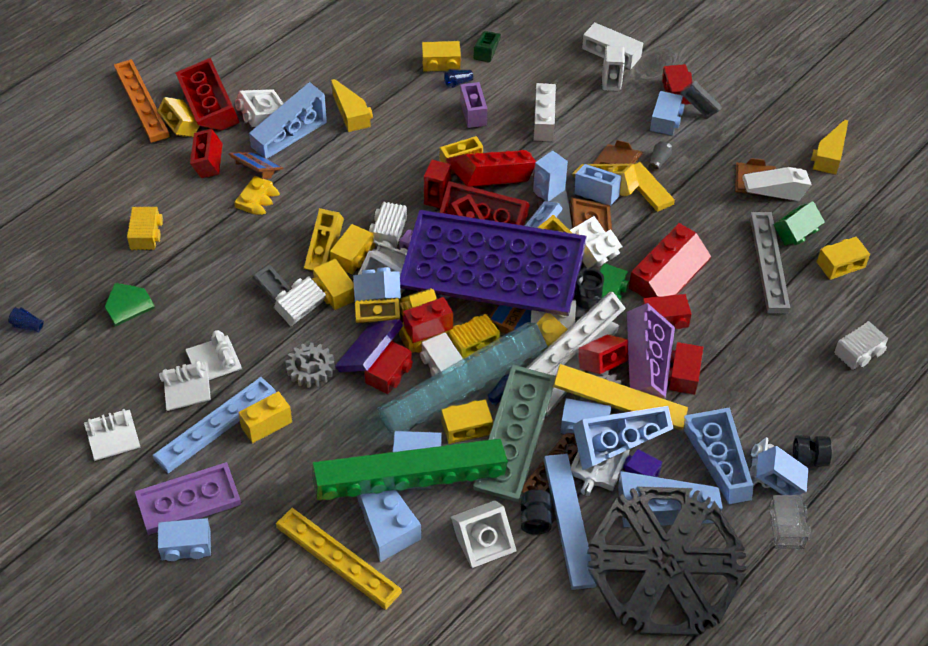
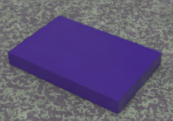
[335,319,403,372]

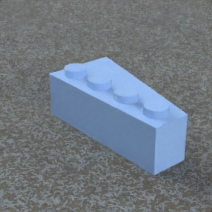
[249,82,327,158]
[573,406,673,470]
[684,407,753,504]
[618,471,723,527]
[357,490,421,562]

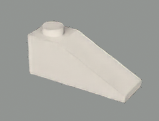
[742,167,811,201]

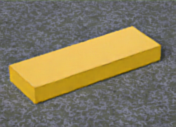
[634,162,675,212]

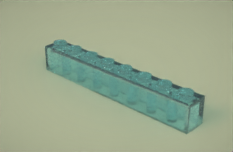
[377,322,548,434]

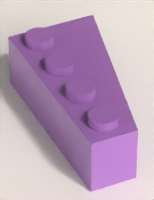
[627,303,675,399]

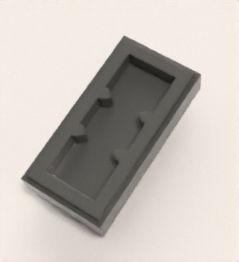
[681,80,722,119]
[252,264,291,304]

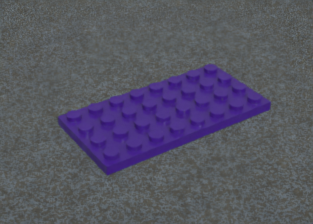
[400,210,587,316]

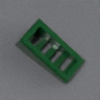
[473,31,501,62]

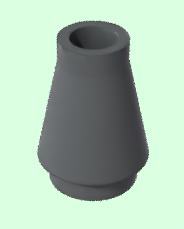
[648,141,673,171]

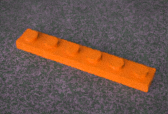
[114,59,170,143]

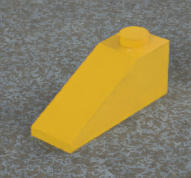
[331,79,373,132]
[811,120,848,174]
[572,164,639,196]
[304,208,344,271]

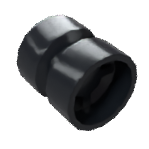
[574,268,604,309]
[793,435,832,467]
[520,490,552,535]

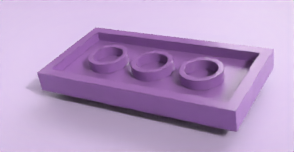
[135,462,241,535]

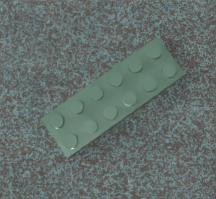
[473,365,555,503]

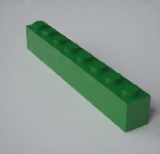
[312,439,508,500]

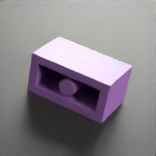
[460,82,487,128]

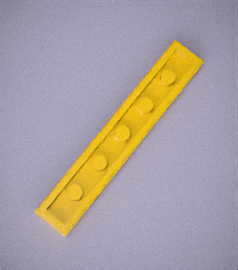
[553,364,688,430]
[276,508,402,610]

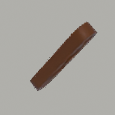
[522,433,578,494]

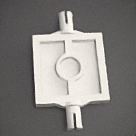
[571,450,630,496]

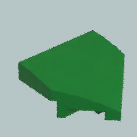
[105,283,155,327]

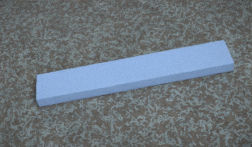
[153,377,276,473]
[544,454,596,590]

